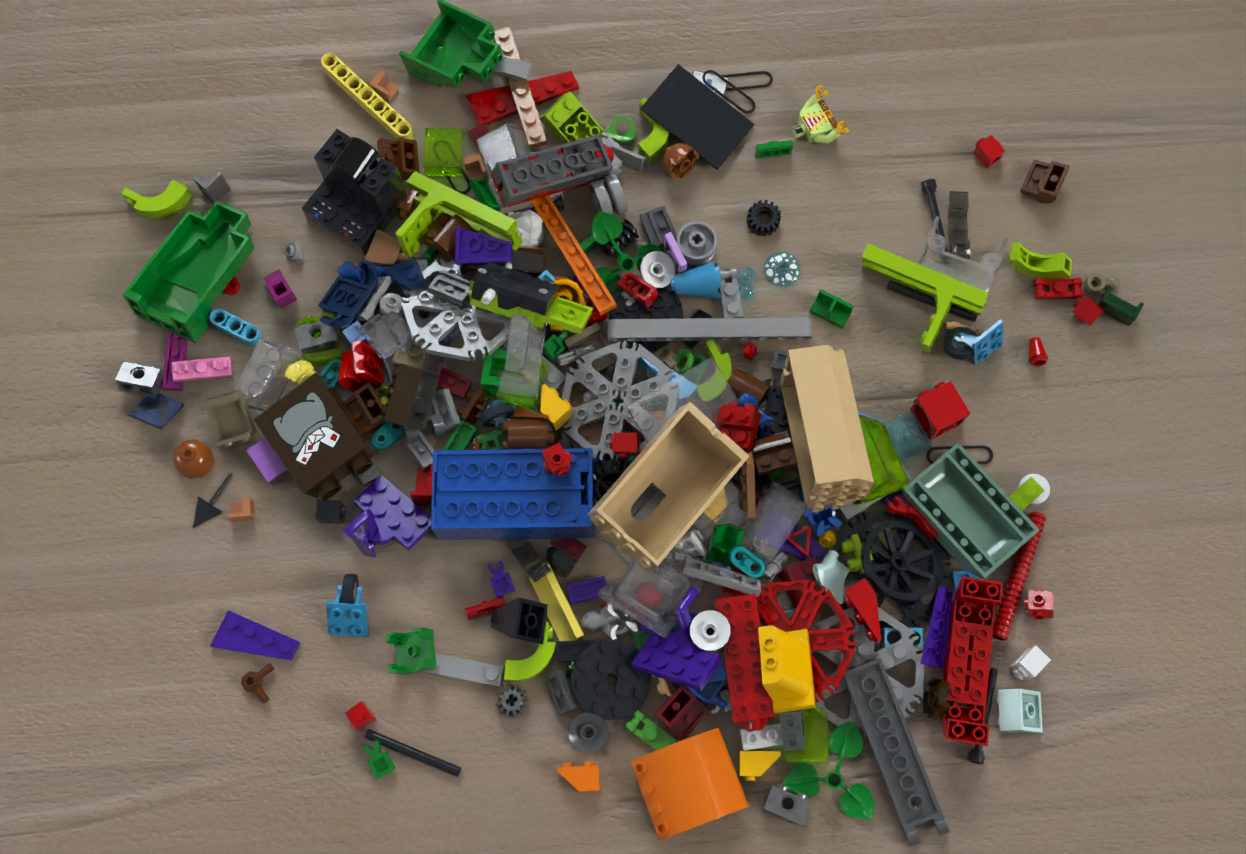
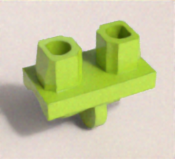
[841,534,875,574]

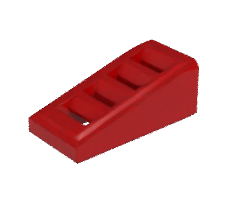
[616,272,659,308]

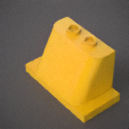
[758,626,816,713]

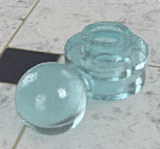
[737,267,756,300]

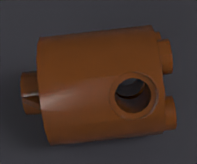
[501,418,554,450]

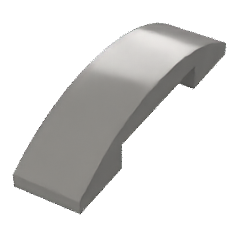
[465,57,532,81]

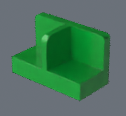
[809,289,854,329]
[706,523,745,568]

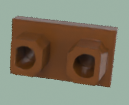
[457,388,489,425]

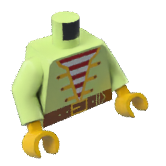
[792,85,849,144]

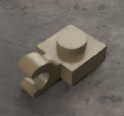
[652,345,680,373]

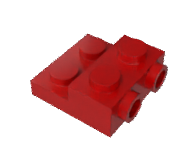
[716,402,762,451]

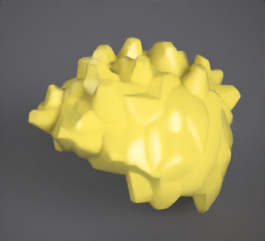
[284,360,317,385]

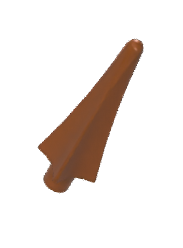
[397,190,419,220]
[512,404,549,420]

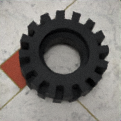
[747,200,781,236]

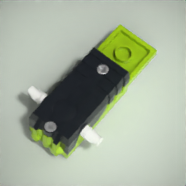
[468,262,593,335]

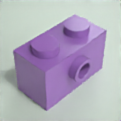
[246,437,289,484]

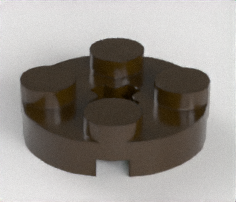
[923,678,950,720]

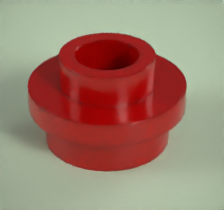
[743,341,758,360]

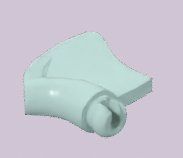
[813,550,849,604]

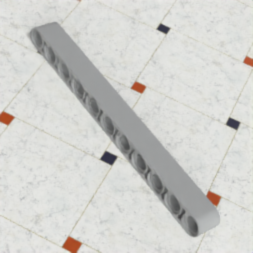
[607,318,812,342]

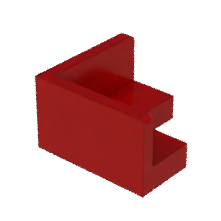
[410,463,433,506]

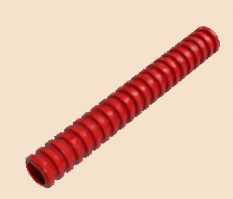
[992,512,1047,641]

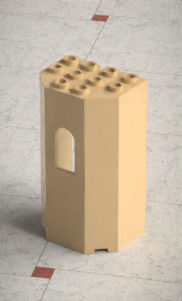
[780,345,874,512]
[588,402,750,568]

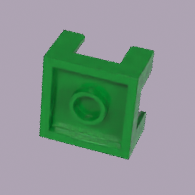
[480,349,512,398]
[386,627,436,675]

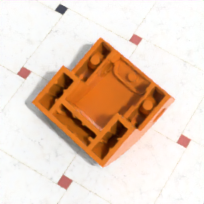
[630,728,749,841]

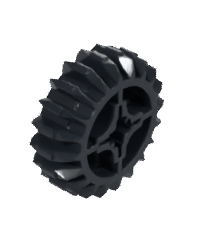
[594,457,631,502]

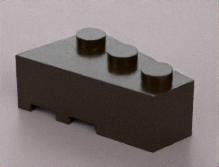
[380,364,423,427]

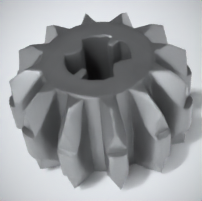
[495,684,529,719]

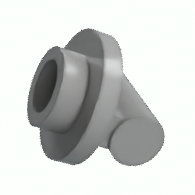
[285,242,303,262]

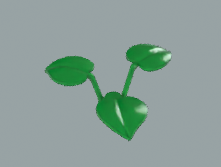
[592,211,665,295]
[782,722,874,820]

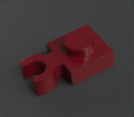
[551,538,587,564]

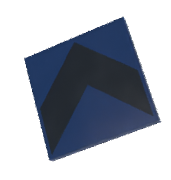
[128,393,184,429]

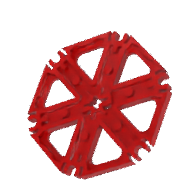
[756,580,857,703]

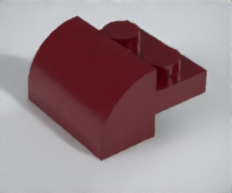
[778,556,825,610]
[654,684,709,741]

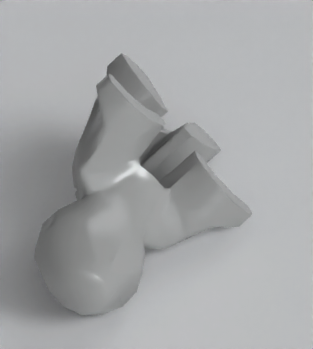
[580,601,639,640]

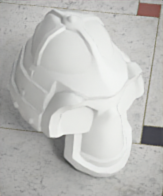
[508,210,545,247]

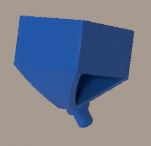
[685,655,728,710]

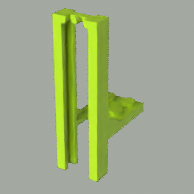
[395,171,523,258]
[862,244,989,354]

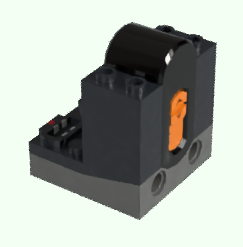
[302,129,407,256]

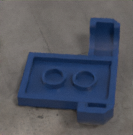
[318,259,378,329]

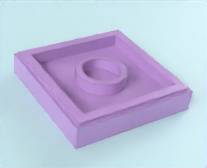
[664,232,687,275]

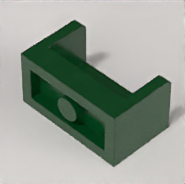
[1098,286,1144,326]

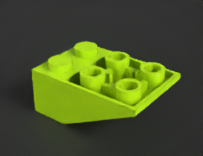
[540,91,606,144]

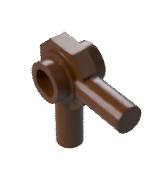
[241,663,275,704]

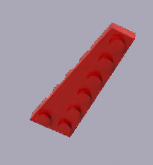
[466,71,579,126]

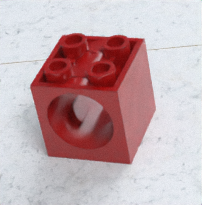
[910,381,971,441]

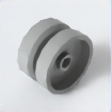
[589,174,628,215]
[676,221,717,269]

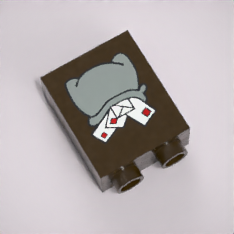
[254,373,379,500]

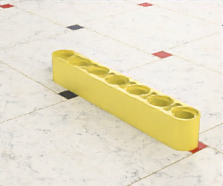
[321,53,414,140]

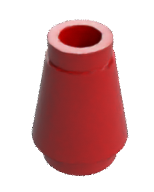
[1029,337,1048,366]

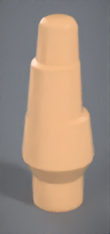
[945,321,974,330]

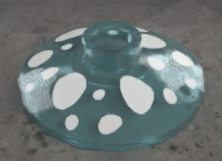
[764,252,801,287]

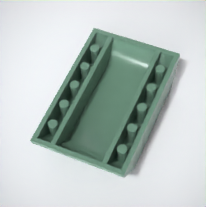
[902,443,1039,579]

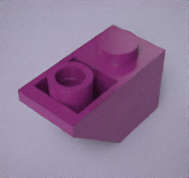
[263,269,297,309]

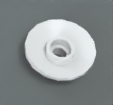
[640,251,675,288]
[690,610,731,651]

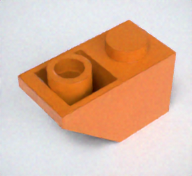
[557,762,600,792]

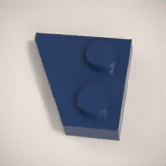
[382,257,427,292]

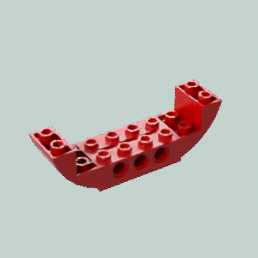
[941,576,1003,746]

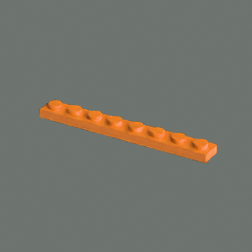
[530,195,617,316]

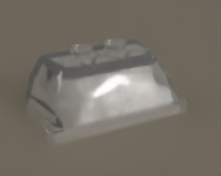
[234,337,304,416]
[739,481,807,567]

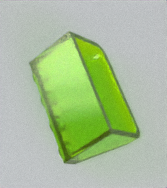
[859,415,909,503]

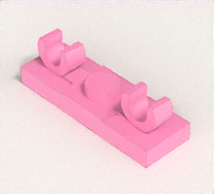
[172,357,232,382]

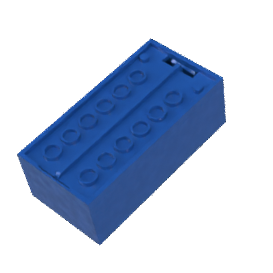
[431,448,595,540]

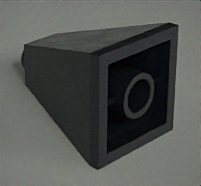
[491,598,548,644]

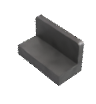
[193,172,231,203]

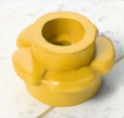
[818,530,837,549]

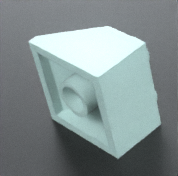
[997,689,1043,733]

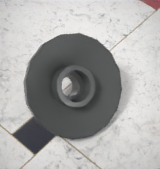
[568,713,609,752]

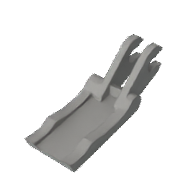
[601,132,646,171]

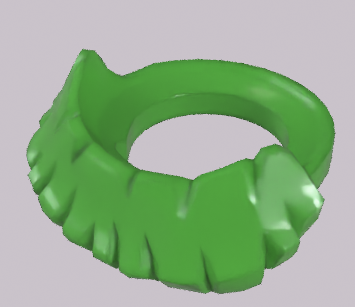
[606,116,637,143]
[675,349,694,376]

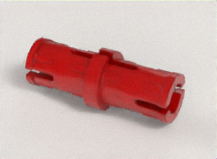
[465,596,506,620]

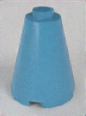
[670,261,722,299]

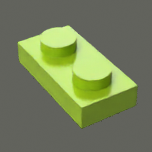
[1009,476,1045,511]

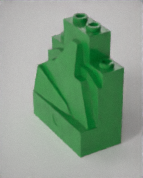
[399,0,503,89]

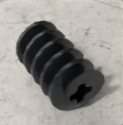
[598,219,639,258]

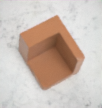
[369,70,399,103]
[463,153,488,181]
[227,496,255,522]

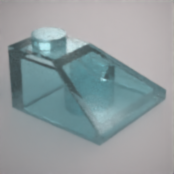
[880,412,933,462]

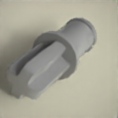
[557,345,595,366]
[760,552,787,583]

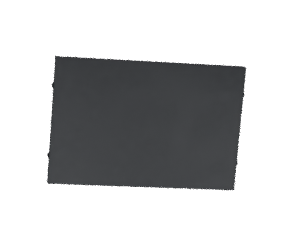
[640,64,754,170]

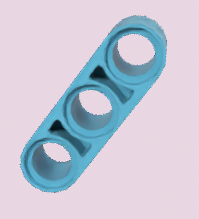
[210,309,263,347]

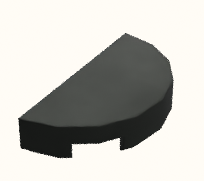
[557,426,574,449]

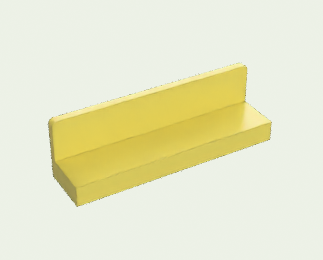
[529,564,584,641]

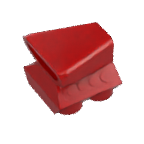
[338,341,384,392]

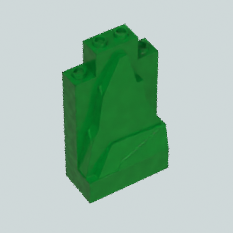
[122,201,254,344]

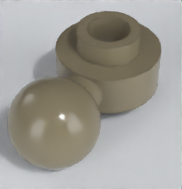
[1084,273,1120,294]

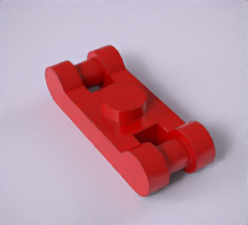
[1033,278,1083,300]

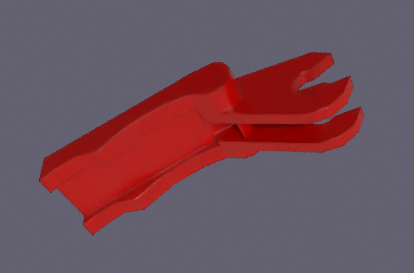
[886,497,938,541]

